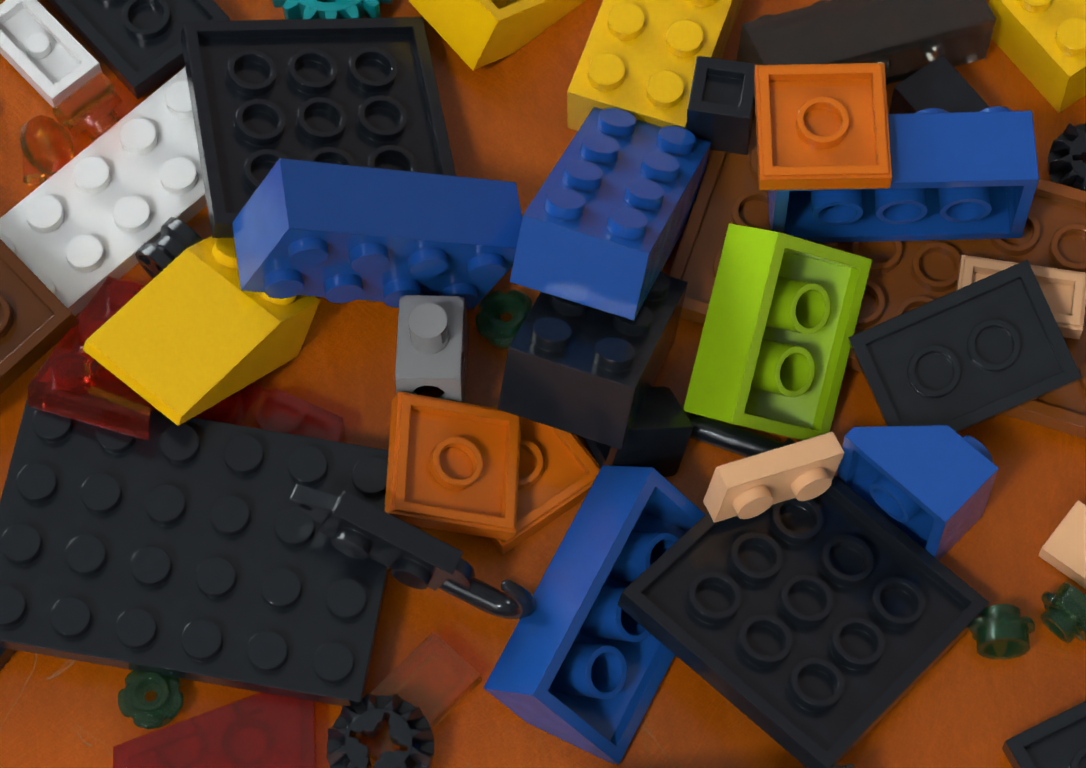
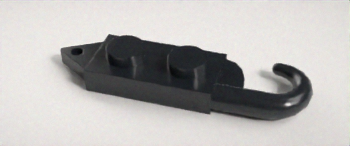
[289,484,536,619]

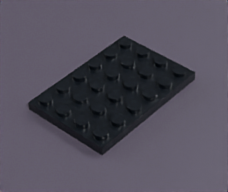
[0,390,390,706]

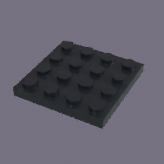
[181,17,456,238]
[618,438,990,768]

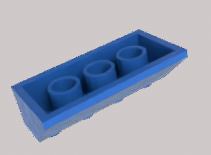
[484,465,706,765]

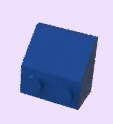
[836,425,999,560]

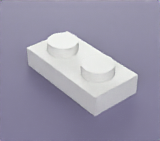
[0,0,103,111]

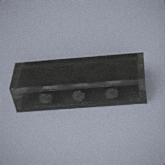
[736,0,996,85]

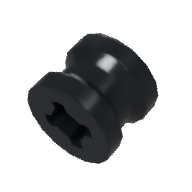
[135,217,203,278]

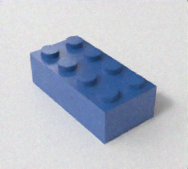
[767,106,1039,243]
[510,107,712,320]
[232,158,522,310]

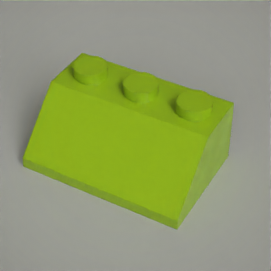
[683,223,872,440]

